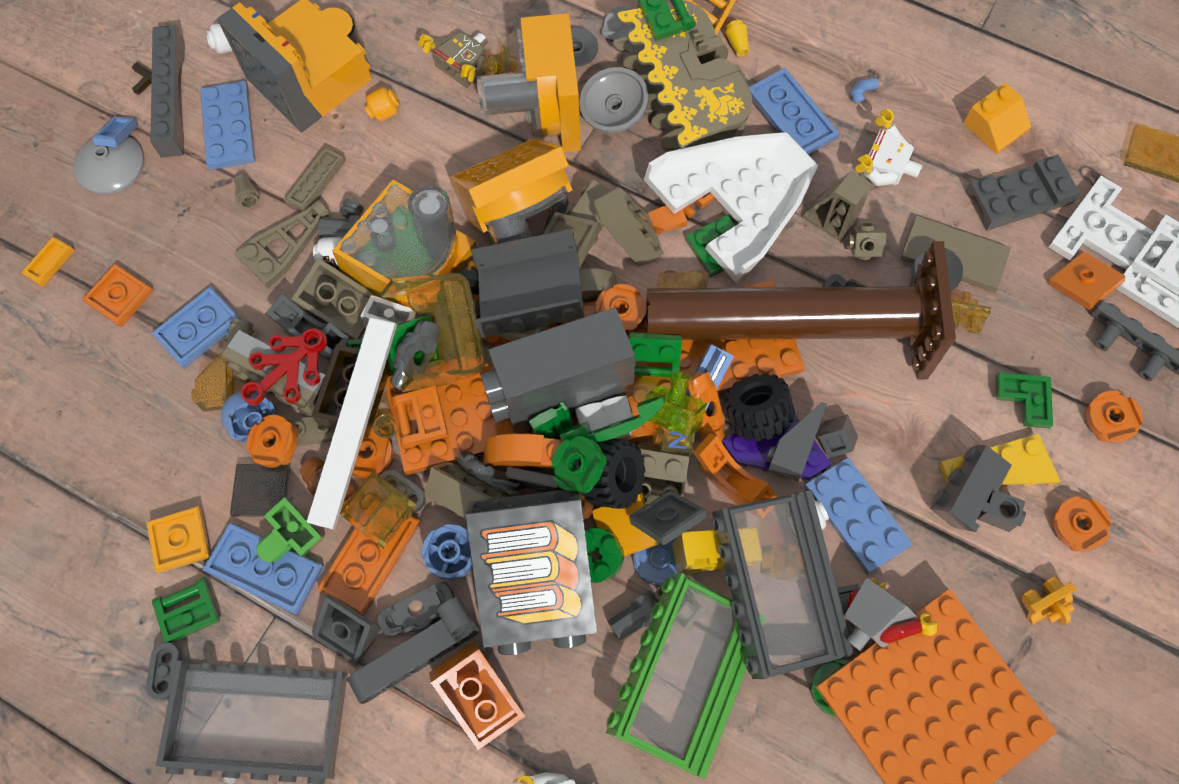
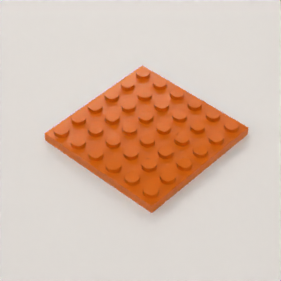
[815,588,1057,784]

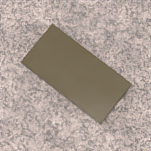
[901,216,1011,292]

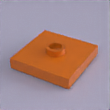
[1049,252,1126,310]

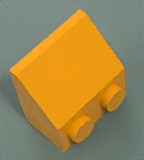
[964,82,1031,154]

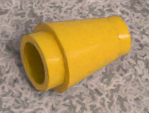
[725,20,750,57]

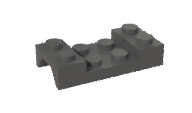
[965,154,1081,231]

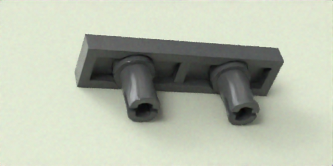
[1090,301,1179,381]

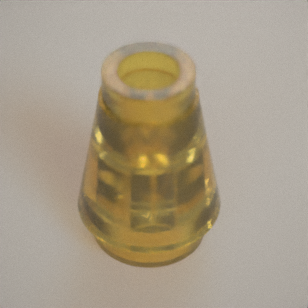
[373,407,399,438]

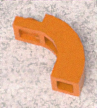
[693,433,777,519]
[483,434,564,472]

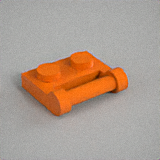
[391,386,448,449]

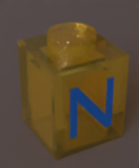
[653,421,696,455]

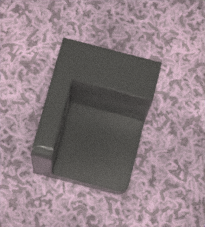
[818,414,858,458]

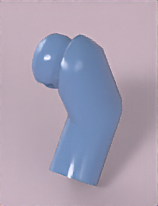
[850,77,879,103]

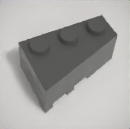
[930,445,1012,532]

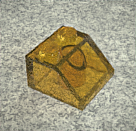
[340,472,417,548]

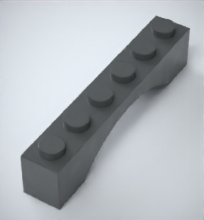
[150,25,185,158]

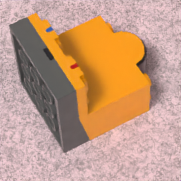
[217,0,372,133]

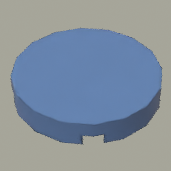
[633,538,677,586]

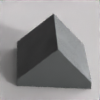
[312,594,381,666]

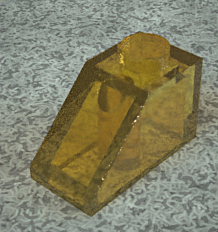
[191,352,234,412]

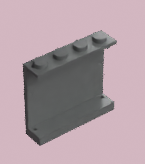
[472,229,585,337]

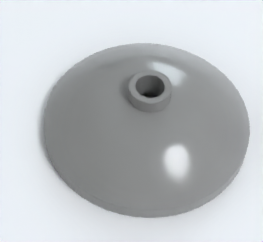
[579,67,649,133]
[73,136,145,195]

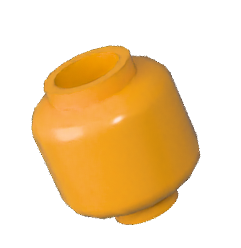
[364,87,401,122]

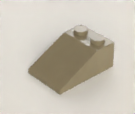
[291,258,380,339]

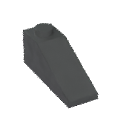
[766,402,827,482]

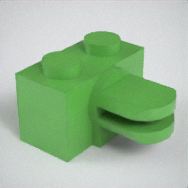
[256,497,325,562]

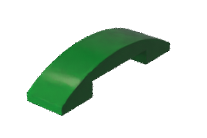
[560,394,665,442]

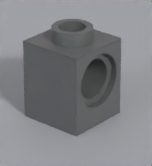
[978,491,1026,532]

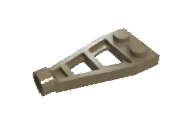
[235,200,330,288]

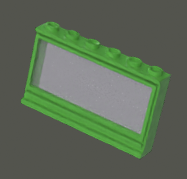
[605,573,766,779]

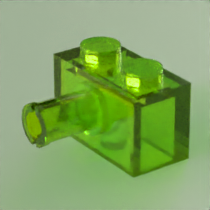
[645,372,707,437]

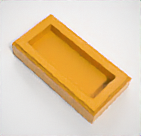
[21,236,75,287]

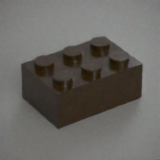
[311,344,391,437]

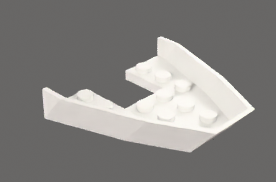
[644,132,818,284]

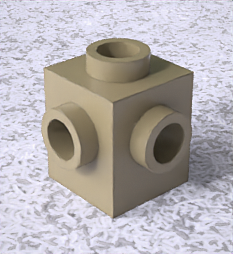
[847,223,887,260]

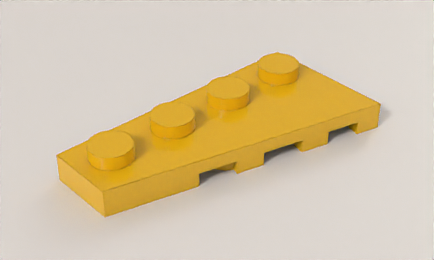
[939,434,1061,487]

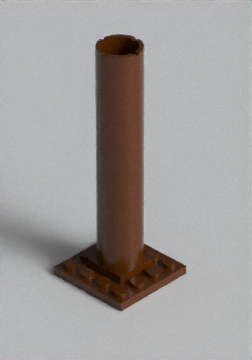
[646,241,956,380]

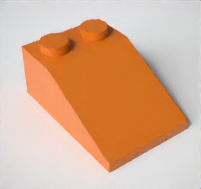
[429,640,525,750]

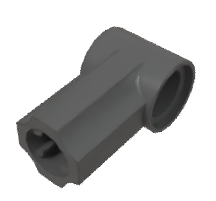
[318,215,361,239]
[607,591,658,642]

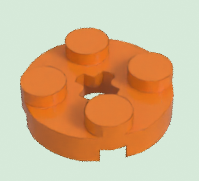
[596,284,647,334]
[1085,391,1143,443]
[246,415,299,468]
[352,427,393,479]
[1051,496,1111,552]

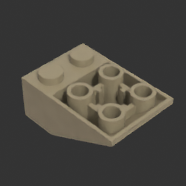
[637,444,690,505]

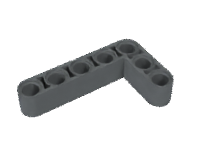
[347,597,479,704]

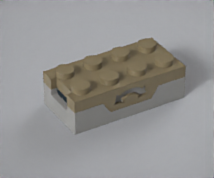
[221,330,325,417]

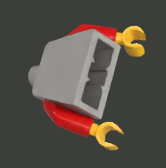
[845,578,938,651]

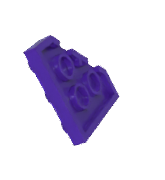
[722,414,832,480]

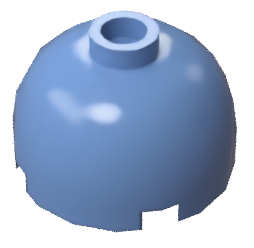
[221,391,276,443]
[422,524,473,581]

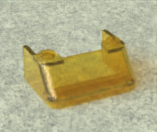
[381,273,486,392]

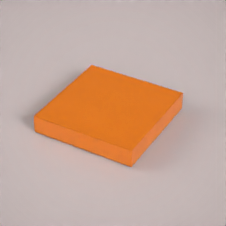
[82,264,154,327]

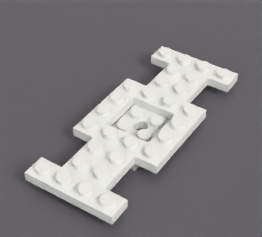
[1049,176,1179,328]

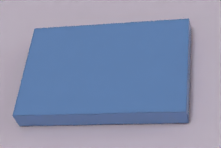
[151,286,241,369]

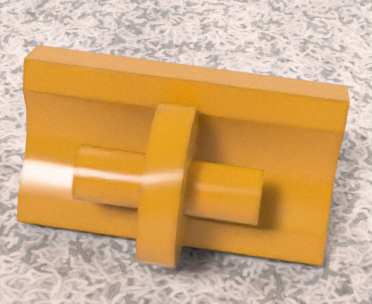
[1021,576,1077,625]

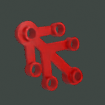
[241,329,327,406]

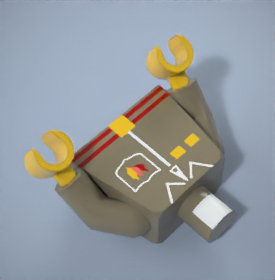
[418,33,488,88]

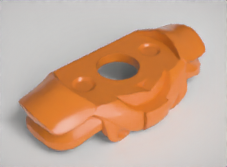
[685,372,725,442]

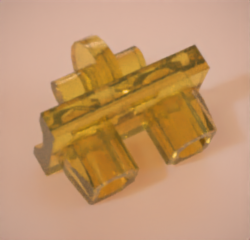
[482,45,518,80]
[951,291,991,334]

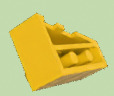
[672,525,762,574]

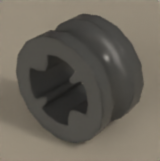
[339,199,364,219]

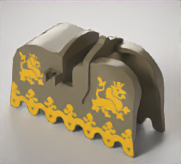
[613,0,753,150]

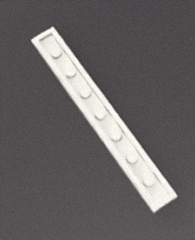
[307,317,397,530]

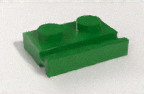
[529,401,573,440]

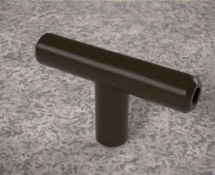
[132,62,152,95]

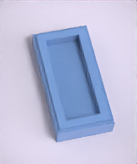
[92,116,138,147]

